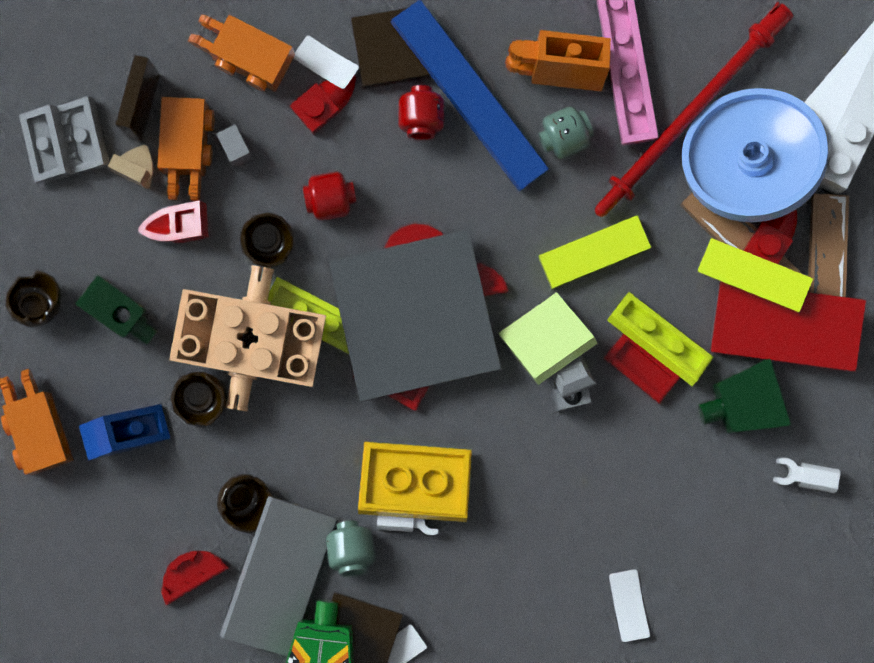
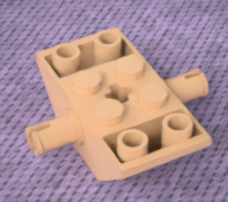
[169,265,326,412]

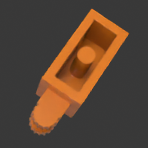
[188,14,295,92]
[505,30,611,92]
[157,97,215,201]
[0,369,74,475]

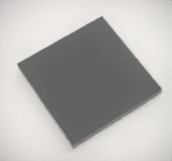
[328,229,501,402]

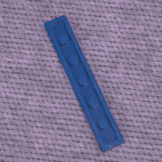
[390,0,549,192]

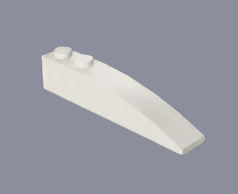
[804,22,874,195]

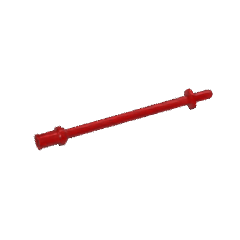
[595,2,794,217]

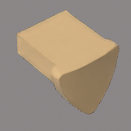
[107,145,153,189]

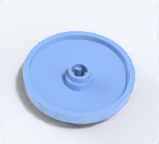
[682,88,828,222]

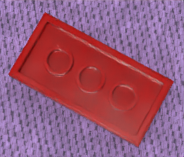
[710,281,866,372]

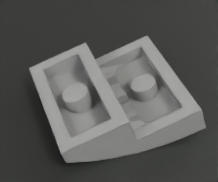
[19,96,109,183]

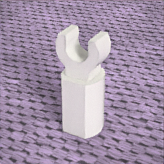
[773,458,840,493]
[377,516,438,535]

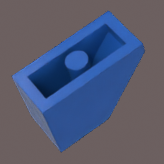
[79,404,170,461]

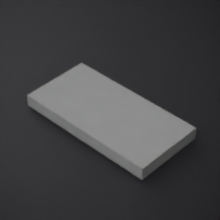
[220,496,337,656]

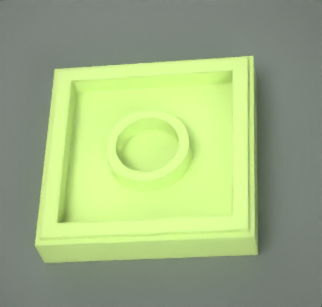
[499,292,598,385]

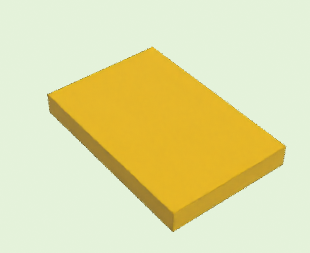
[358,442,472,522]

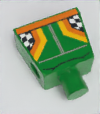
[286,600,354,663]

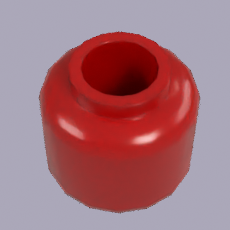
[398,85,445,140]
[303,171,357,221]

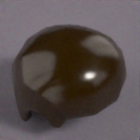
[239,212,294,268]
[5,270,62,328]
[170,372,227,427]
[217,473,273,533]

